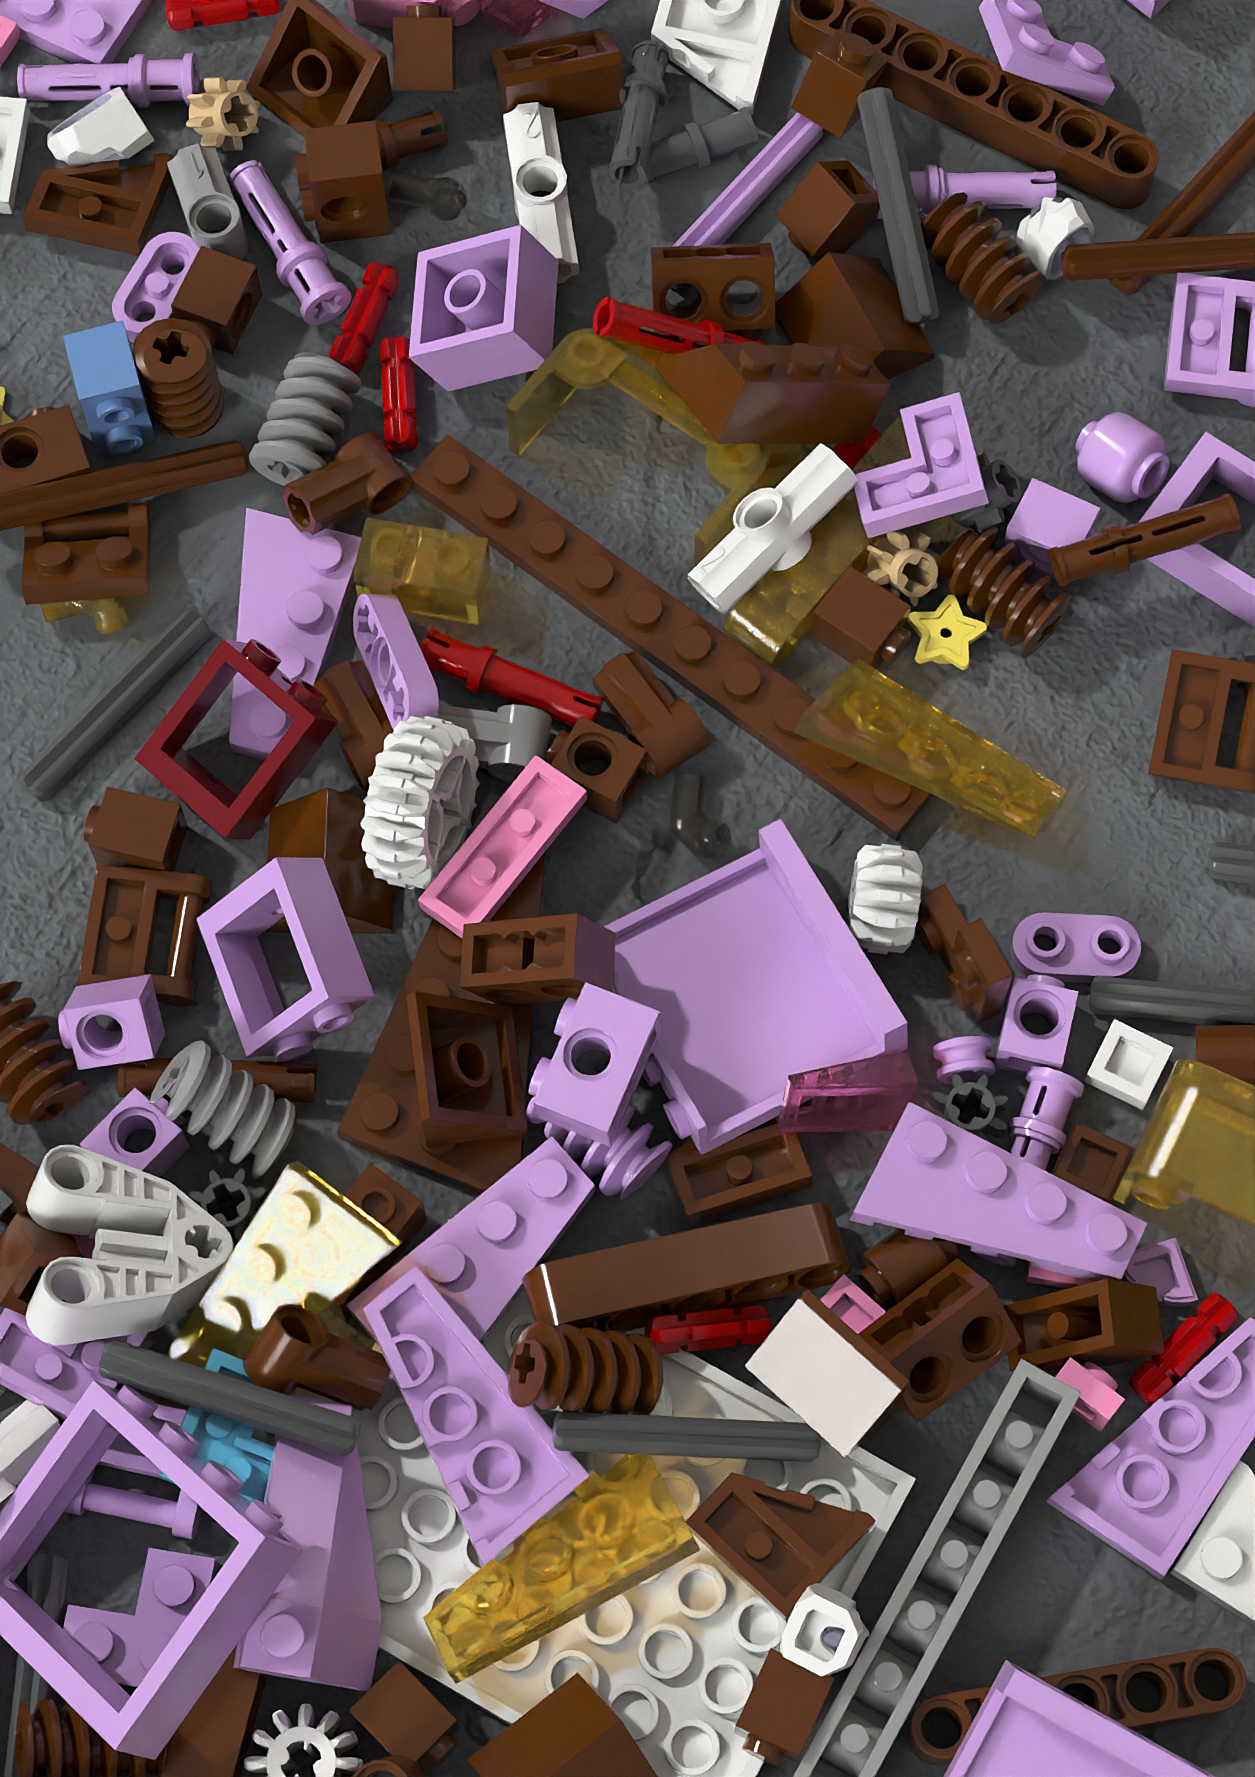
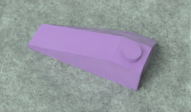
[233,1394,382,1692]

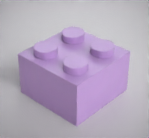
[409,225,559,391]

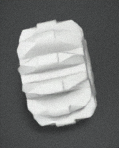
[846,844,923,955]
[244,1704,364,1777]

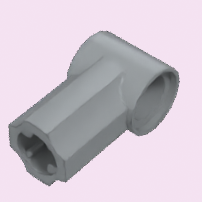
[167,143,249,261]
[437,704,552,783]

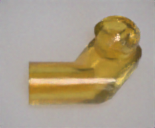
[40,597,128,634]

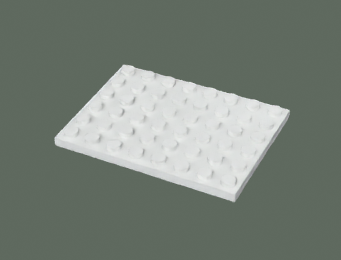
[352,1220,916,1777]

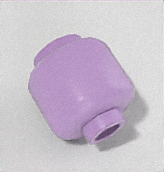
[1076,412,1170,503]

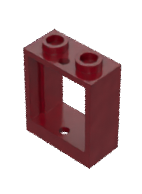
[134,639,339,840]

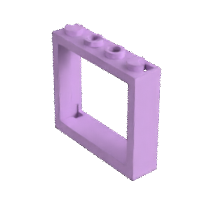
[0,1380,303,1760]

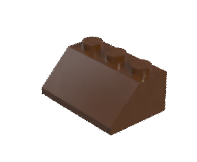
[657,342,891,444]

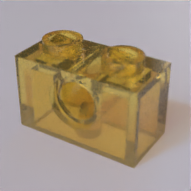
[353,517,492,625]

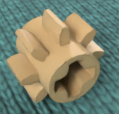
[186,77,261,151]
[862,529,941,606]

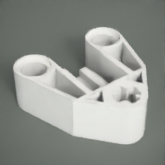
[26,1145,233,1345]

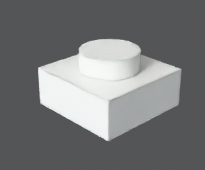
[1084,1019,1173,1110]

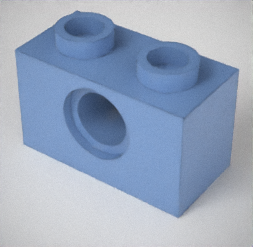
[63,320,156,455]

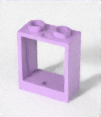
[1139,432,1255,627]
[197,857,375,1062]

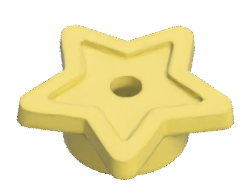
[908,594,987,670]

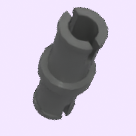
[645,107,759,184]

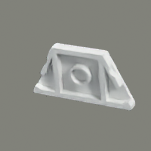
[651,0,783,115]

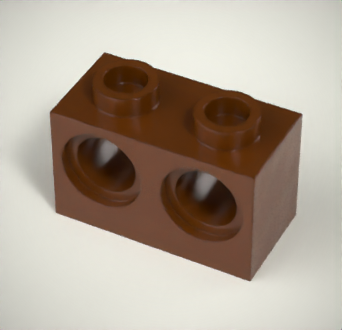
[650,243,775,340]
[459,913,616,1005]
[858,1258,1022,1422]

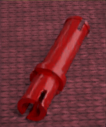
[593,297,765,355]
[420,628,604,728]

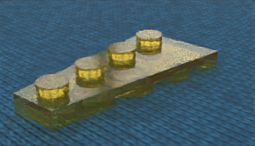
[794,659,1068,839]
[166,1161,403,1368]
[423,1454,700,1684]

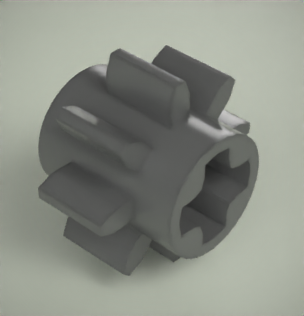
[951,453,1021,534]
[929,1073,1008,1140]
[189,1168,270,1251]

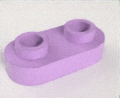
[112,232,200,343]
[1010,912,1141,984]

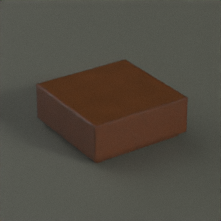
[1051,1121,1135,1204]

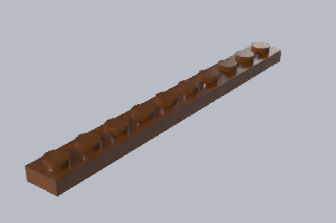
[410,434,936,841]

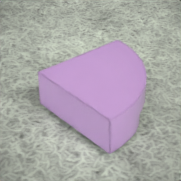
[1121,1238,1198,1307]

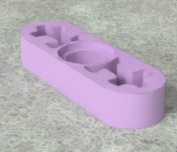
[353,594,439,729]

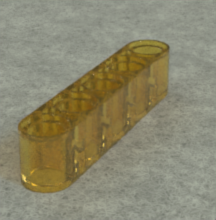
[723,415,911,668]

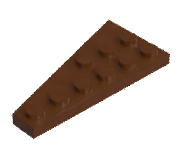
[337,792,546,1195]

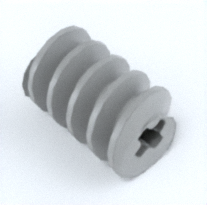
[249,352,362,486]
[149,1040,295,1179]

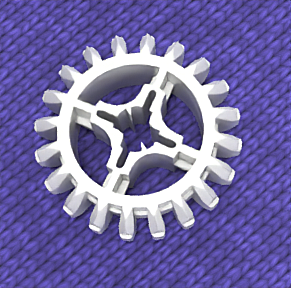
[360,716,480,890]

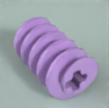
[526,1062,672,1200]

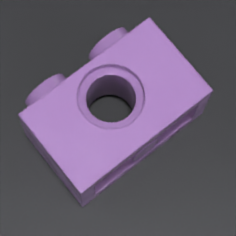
[528,982,662,1147]

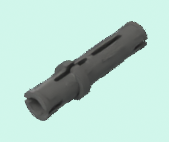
[608,40,669,189]

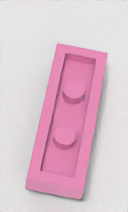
[418,755,587,939]

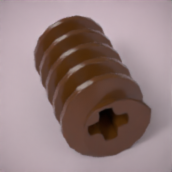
[921,192,1046,324]
[132,318,224,439]
[937,526,1072,659]
[0,981,89,1125]
[507,1321,664,1415]
[15,1699,167,1777]

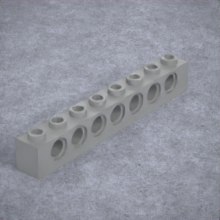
[793,1359,1081,1777]

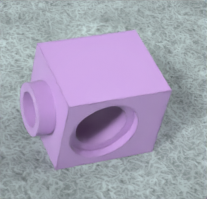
[1003,478,1100,578]
[58,974,165,1070]
[994,975,1078,1076]
[79,1088,190,1178]

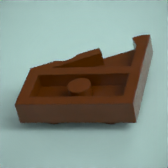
[23,153,174,256]
[667,1111,813,1226]
[685,1472,876,1621]

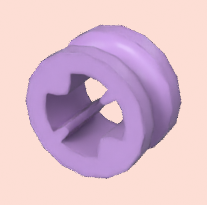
[933,1036,995,1084]

